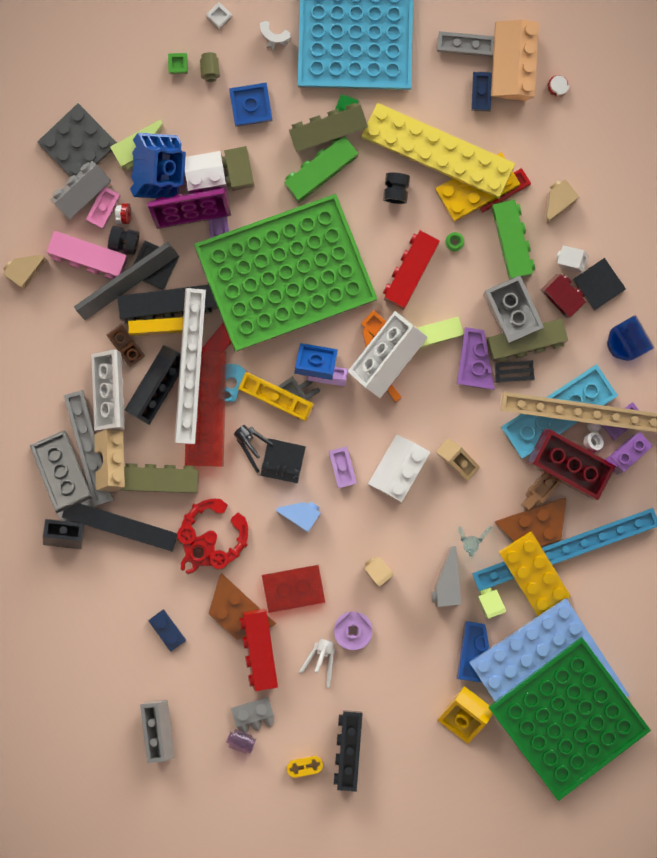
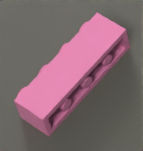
[47,231,128,280]

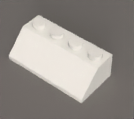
[348,311,428,398]
[91,350,125,431]

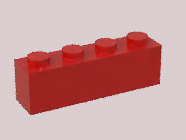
[383,230,440,310]
[239,609,278,691]

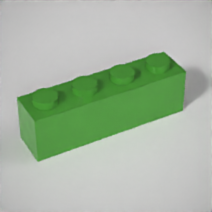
[284,136,358,203]
[491,200,535,280]

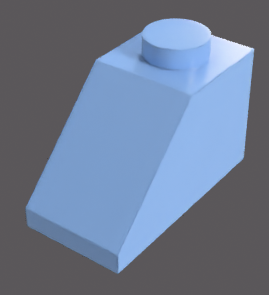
[276,501,321,532]

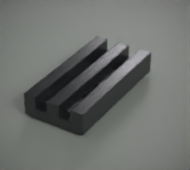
[495,360,535,383]

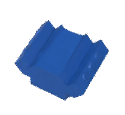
[130,133,186,199]

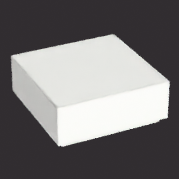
[206,2,233,30]

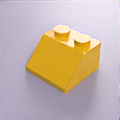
[437,686,493,744]

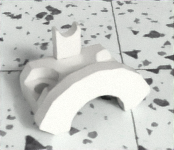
[260,21,291,51]

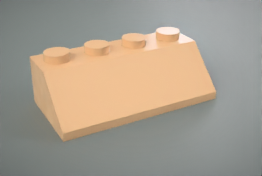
[491,19,539,102]

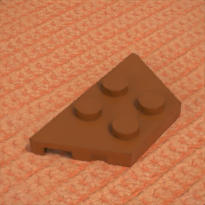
[495,498,566,546]
[209,573,276,640]

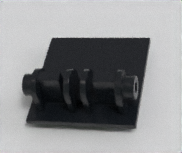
[260,438,306,484]

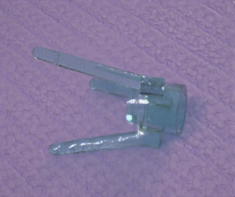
[458,526,492,556]

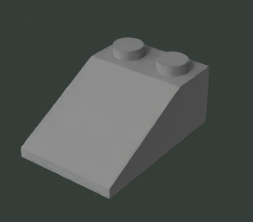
[483,276,544,343]
[431,546,461,607]

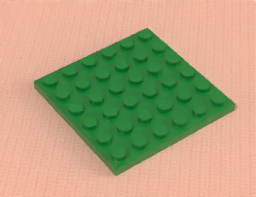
[488,637,651,801]

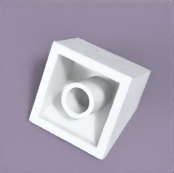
[185,151,227,194]

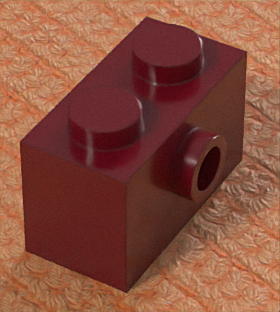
[540,274,586,318]

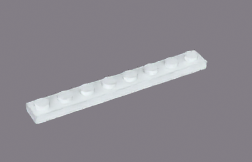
[174,288,206,444]

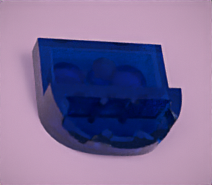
[607,315,655,361]

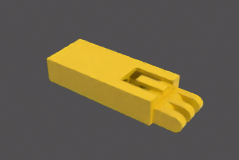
[128,317,183,336]

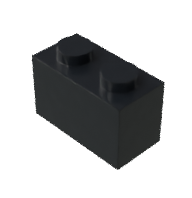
[43,519,84,549]

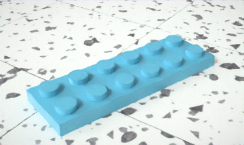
[501,364,618,459]

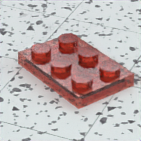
[262,565,325,613]

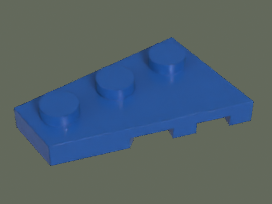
[457,621,489,682]

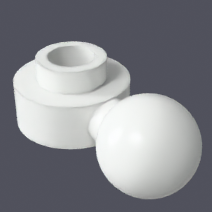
[583,423,604,452]

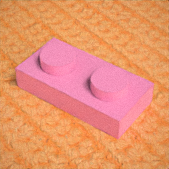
[86,187,120,229]

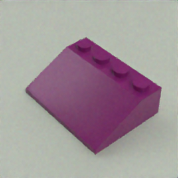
[147,187,231,229]

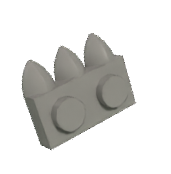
[231,697,274,735]

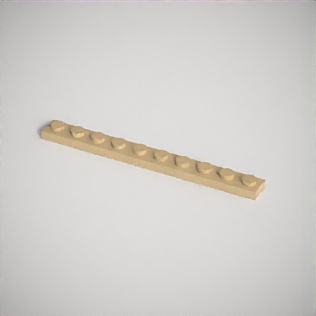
[500,392,657,432]

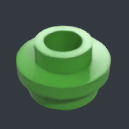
[445,232,464,252]

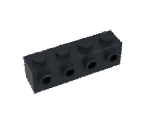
[124,345,181,425]
[334,710,363,792]

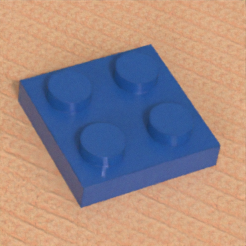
[229,82,273,127]
[294,343,338,380]

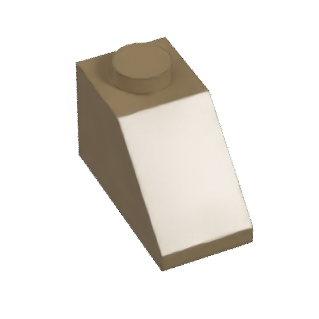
[545,179,579,223]
[3,255,47,290]
[436,438,480,481]
[364,556,394,587]

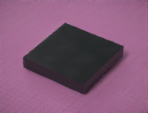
[133,240,180,290]
[573,258,626,311]

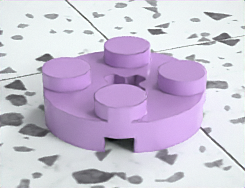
[334,611,372,650]

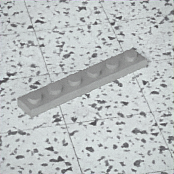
[64,390,114,506]

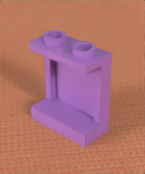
[605,432,653,474]

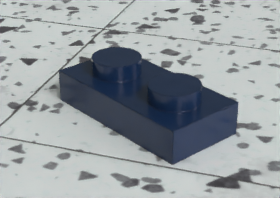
[471,72,492,112]
[148,609,186,652]

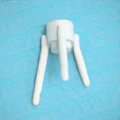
[299,638,336,688]

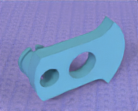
[217,364,246,402]

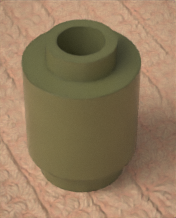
[200,52,220,82]

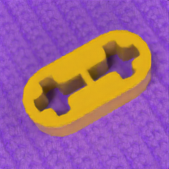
[287,756,323,778]

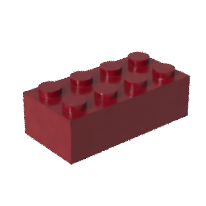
[526,429,616,500]

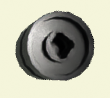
[383,172,410,204]
[107,226,140,255]

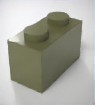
[222,146,255,191]

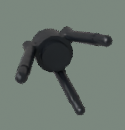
[234,425,274,473]

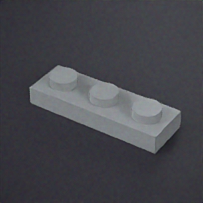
[437,31,494,57]

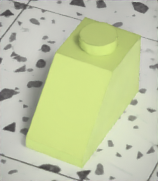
[477,587,506,618]

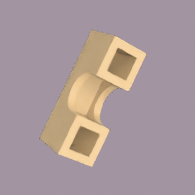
[94,429,125,492]

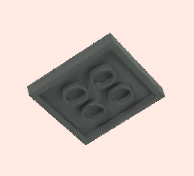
[37,103,117,177]

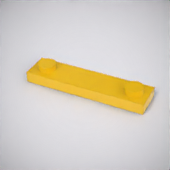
[238,372,314,421]

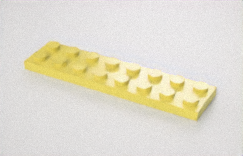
[361,103,515,199]

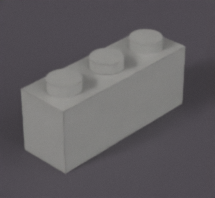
[50,161,111,220]
[140,700,175,763]

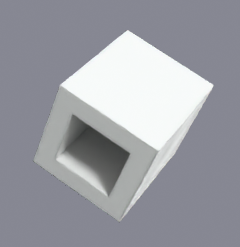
[557,245,589,273]

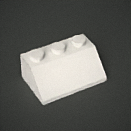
[368,434,430,503]

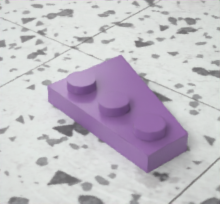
[456,327,495,390]

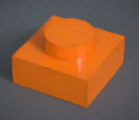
[361,310,386,337]

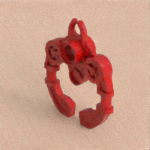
[177,498,248,575]

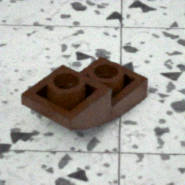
[106,323,145,367]

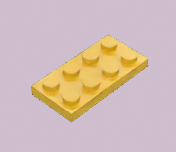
[435,152,520,222]
[498,532,571,616]

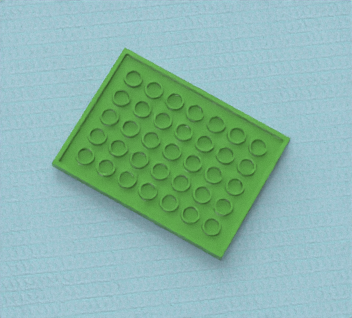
[194,194,377,352]

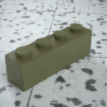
[289,103,368,152]
[487,318,568,363]
[120,463,199,494]

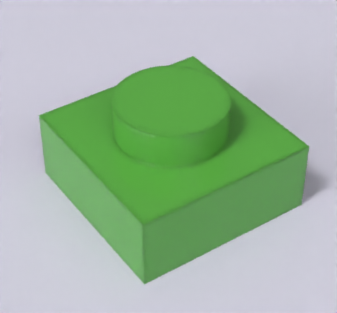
[168,53,188,74]

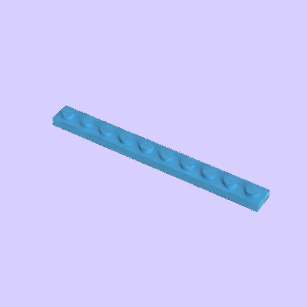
[472,508,657,591]

